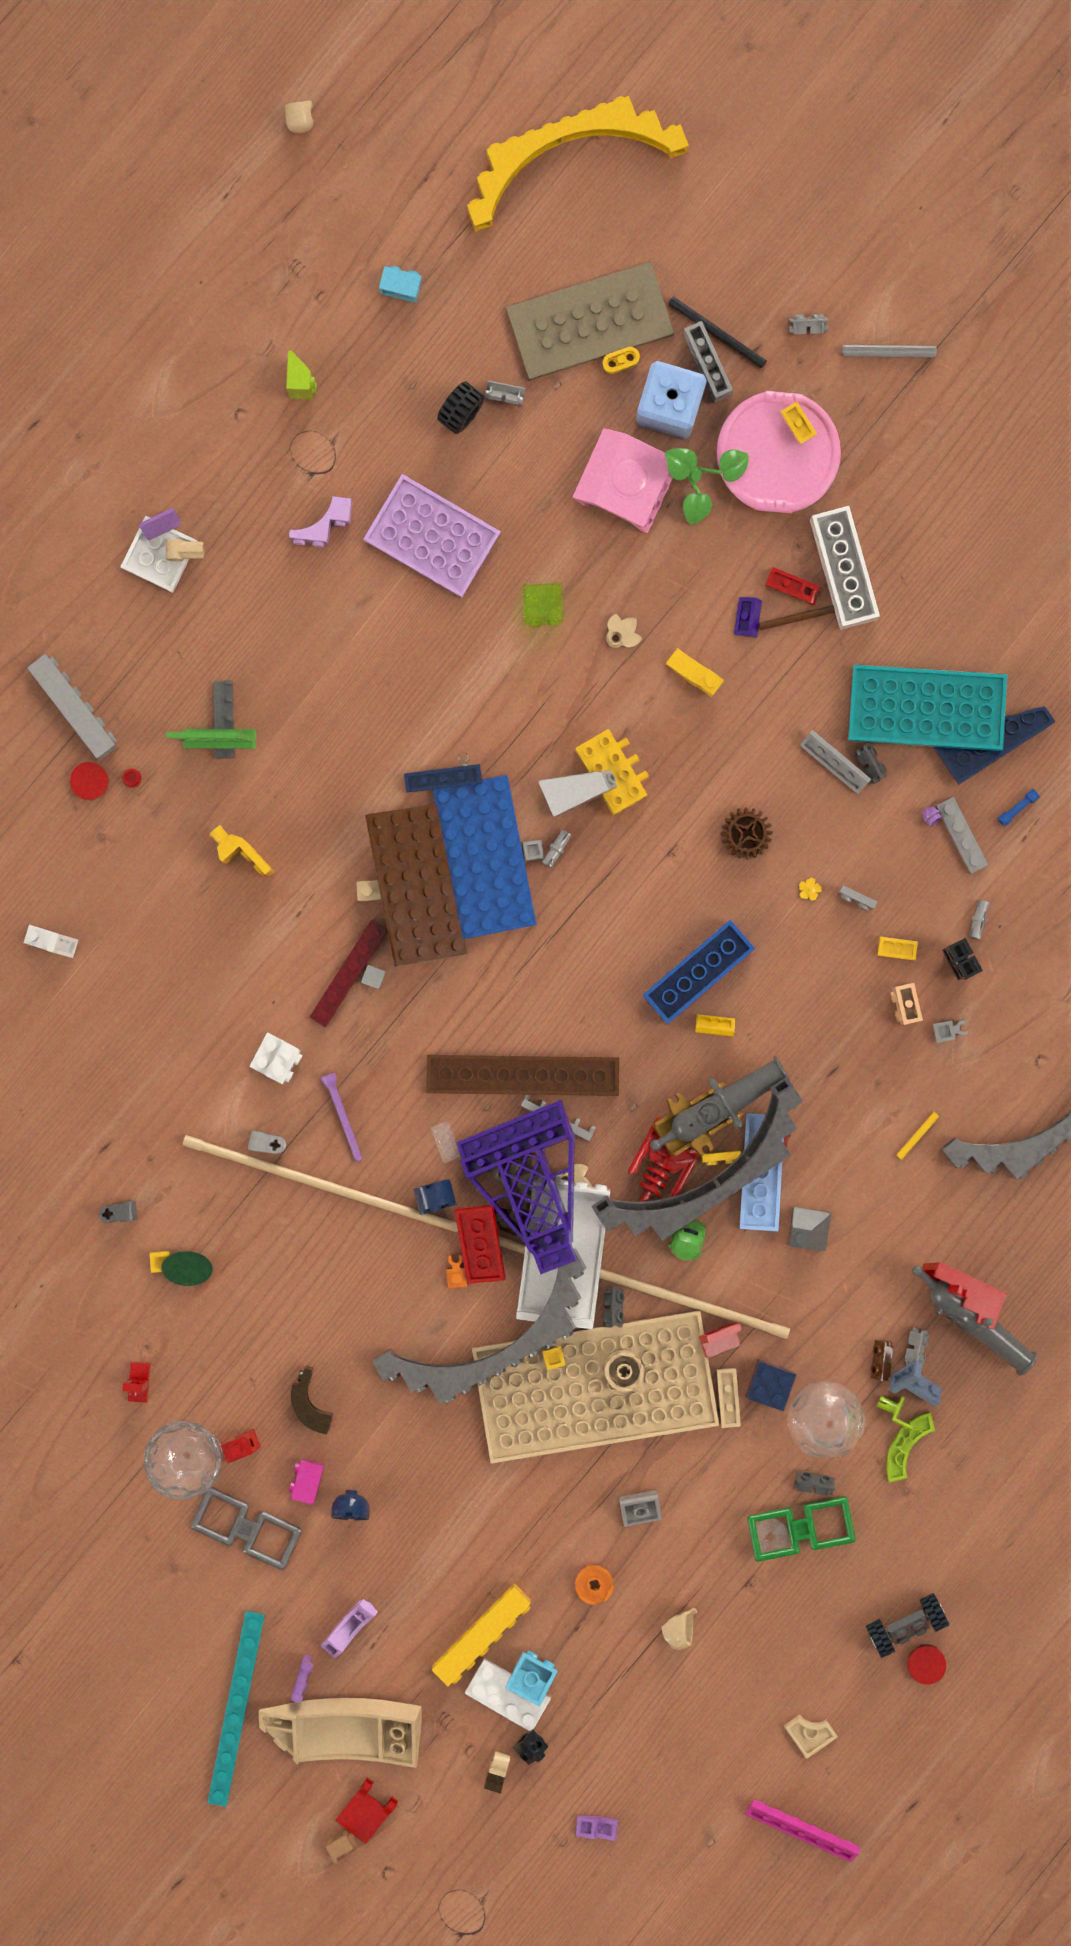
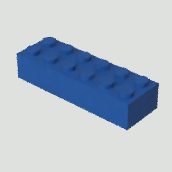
[642,920,755,1024]

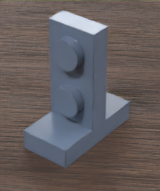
[889,1360,942,1407]

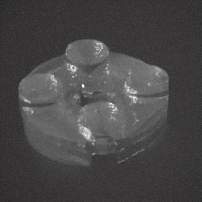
[756,1518,790,1553]

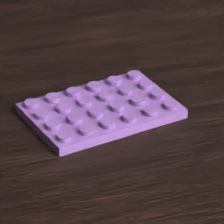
[363,474,501,598]

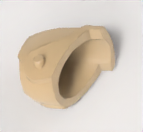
[661,1608,697,1650]

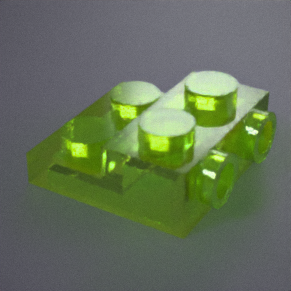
[523,583,563,627]

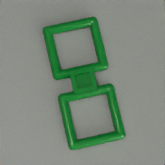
[747,1496,856,1562]

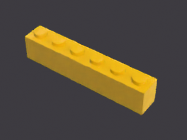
[432,1583,531,1686]

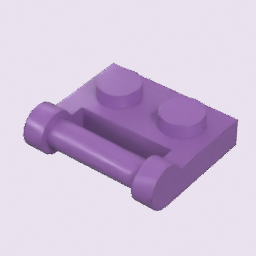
[290,1654,314,1703]

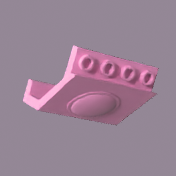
[573,428,672,533]

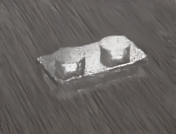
[430,1121,461,1163]

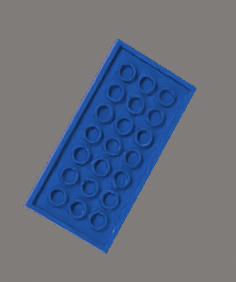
[433,775,537,939]

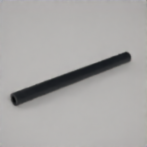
[668,296,767,369]

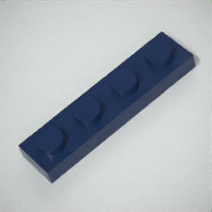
[404,764,483,793]

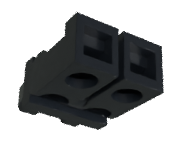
[942,938,983,980]

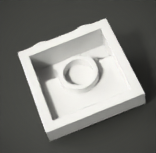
[249,1033,303,1084]

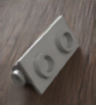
[788,314,829,335]
[485,380,525,406]
[904,1327,930,1366]

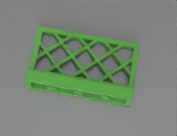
[166,729,257,749]

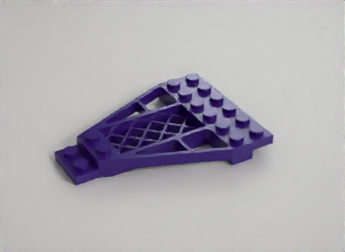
[456,1100,578,1274]

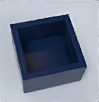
[745,1359,796,1411]

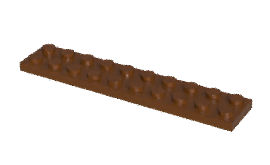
[427,1055,619,1096]

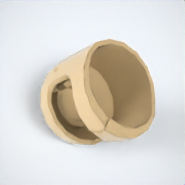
[284,101,314,134]

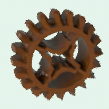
[721,807,773,859]

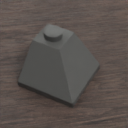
[787,1207,831,1251]

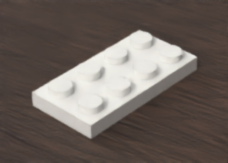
[465,1658,551,1731]

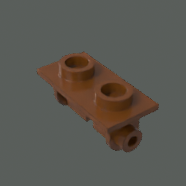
[871,1340,894,1381]

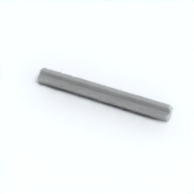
[842,345,937,357]

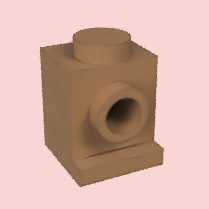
[325,1829,357,1864]

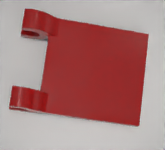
[335,1777,398,1844]

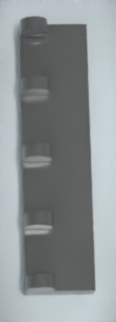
[213,680,235,759]

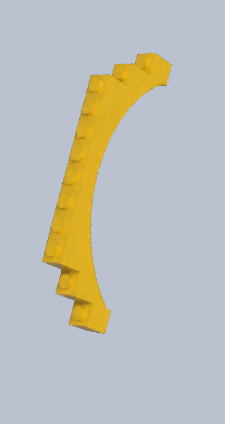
[467,96,689,232]

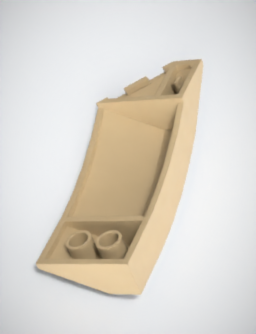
[259,1698,422,1768]

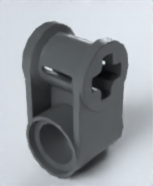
[99,1201,138,1223]

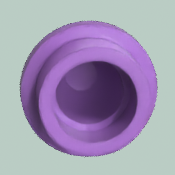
[922,807,942,827]

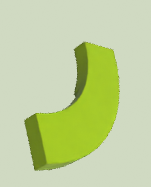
[886,1411,935,1483]

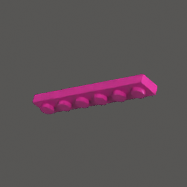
[745,1800,860,1863]

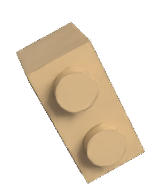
[356,880,382,902]

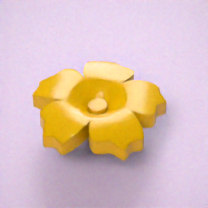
[799,877,822,901]

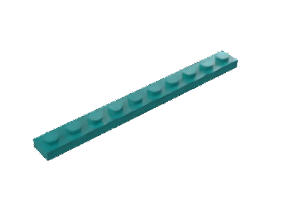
[207,1610,265,1807]

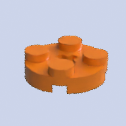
[575,1564,614,1605]

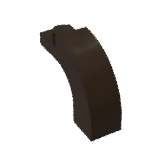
[291,1366,333,1435]

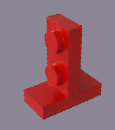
[122,1362,151,1403]

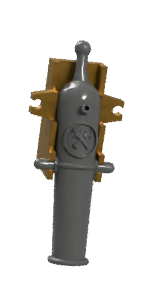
[650,1056,790,1157]

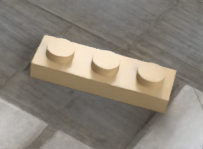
[716,1368,741,1428]

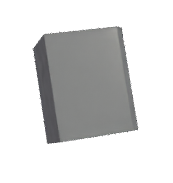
[619,1490,662,1527]

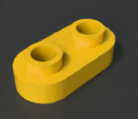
[603,347,640,374]

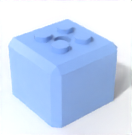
[636,361,707,440]

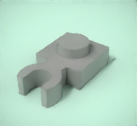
[932,1020,968,1043]

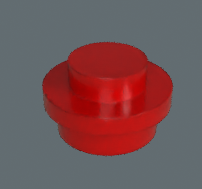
[122,768,142,788]

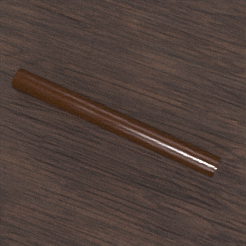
[759,605,835,630]

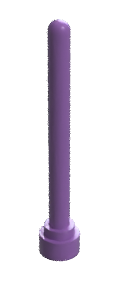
[321,1073,362,1162]

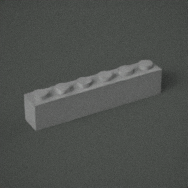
[27,654,118,761]

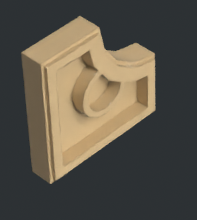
[784,1714,838,1759]

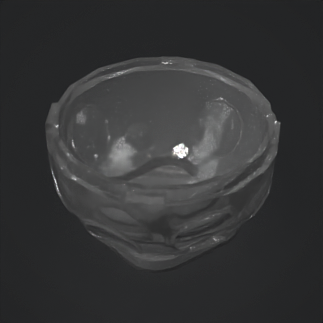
[787,1381,866,1459]
[144,1420,222,1500]

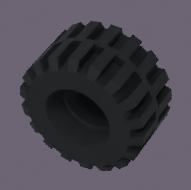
[437,381,485,434]

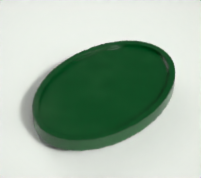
[161,1251,213,1286]

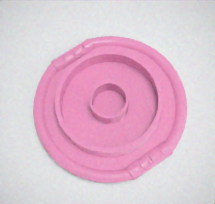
[717,391,841,514]

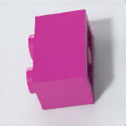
[289,1458,325,1505]

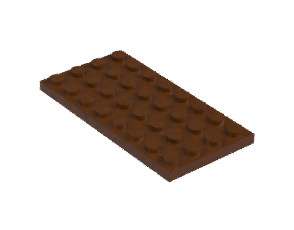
[365,804,467,967]

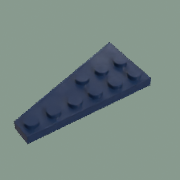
[933,706,1056,785]

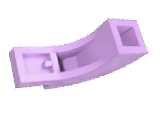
[321,1599,378,1659]

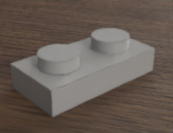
[838,885,877,911]

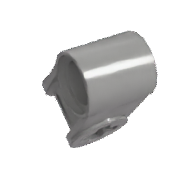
[248,1130,286,1154]

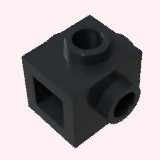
[513,1729,548,1765]

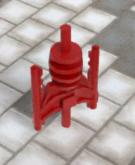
[628,1117,705,1202]

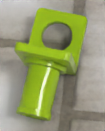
[877,1396,914,1431]

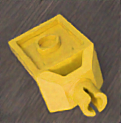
[209,825,274,877]

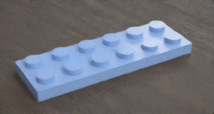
[739,1113,784,1231]

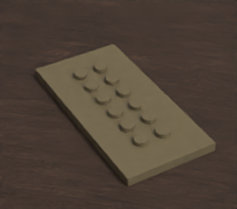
[506,262,674,381]

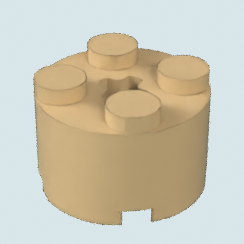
[604,1350,644,1391]

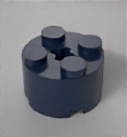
[413,1179,457,1215]

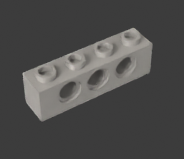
[683,321,733,404]

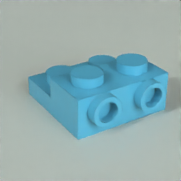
[505,1650,558,1707]

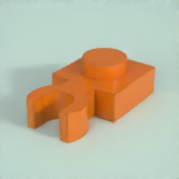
[447,1254,467,1289]

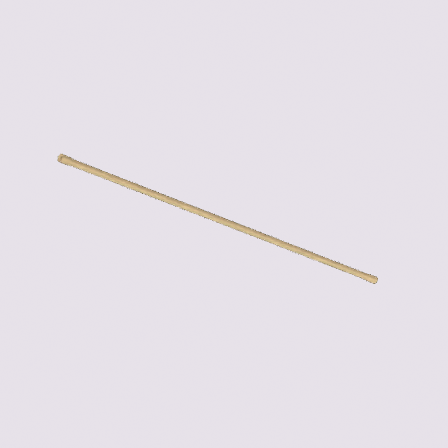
[182,1135,790,1339]

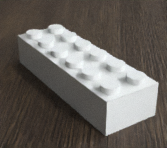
[810,506,880,630]

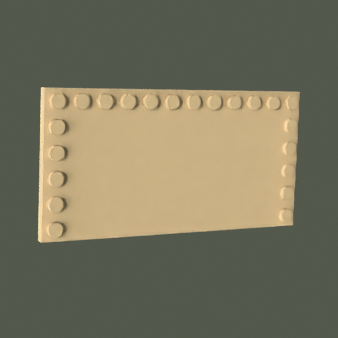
[472,1310,719,1463]

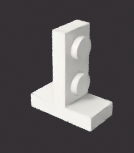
[24,925,79,958]

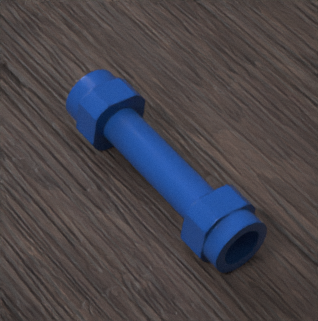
[997,789,1040,827]

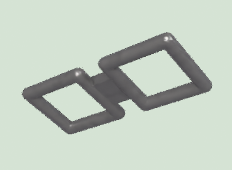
[190,1487,302,1570]

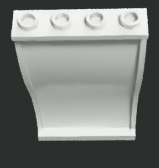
[516,1177,611,1329]

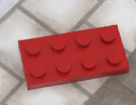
[455,1205,506,1284]

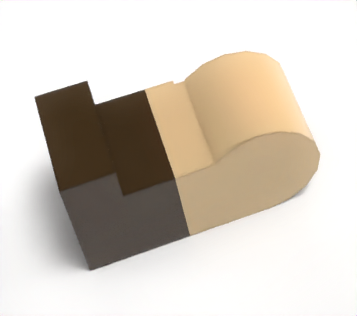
[484,1751,510,1794]

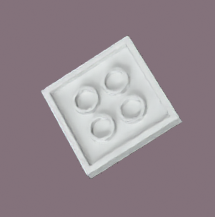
[121,516,198,593]

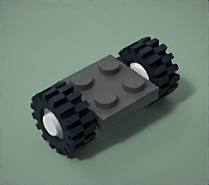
[866,1593,949,1658]

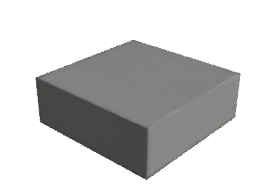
[522,840,544,861]
[361,965,386,989]

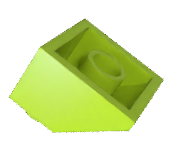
[286,351,317,400]

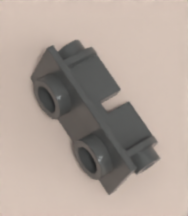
[855,744,887,784]
[604,1286,624,1328]
[794,1471,835,1496]

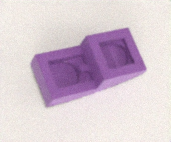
[576,1815,619,1841]

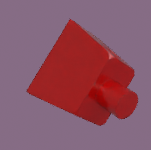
[220,1429,261,1463]

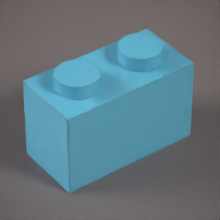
[379,266,422,303]

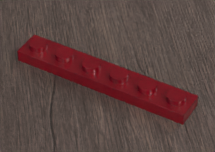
[310,920,387,1028]

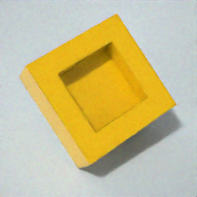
[149,1251,169,1273]
[542,1346,566,1370]

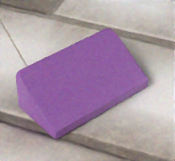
[139,508,181,540]

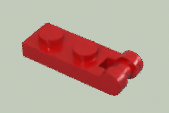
[765,567,821,606]

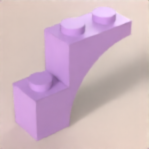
[289,496,353,548]

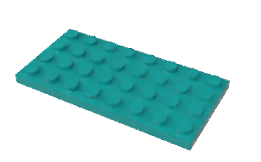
[848,665,1008,751]

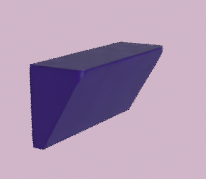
[734,597,762,638]

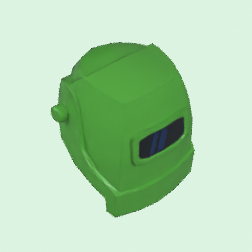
[668,1219,705,1261]

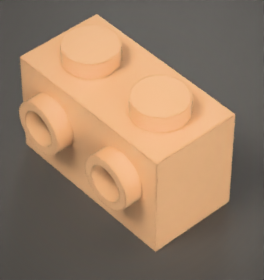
[890,983,923,1025]

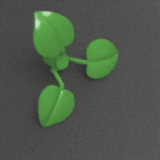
[665,448,749,525]

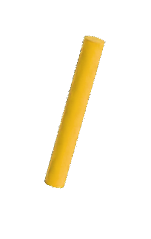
[896,1112,939,1160]

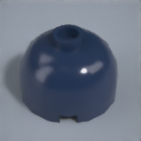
[331,1490,370,1521]

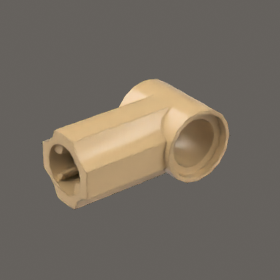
[166,539,205,562]

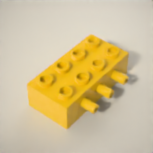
[575,729,649,816]

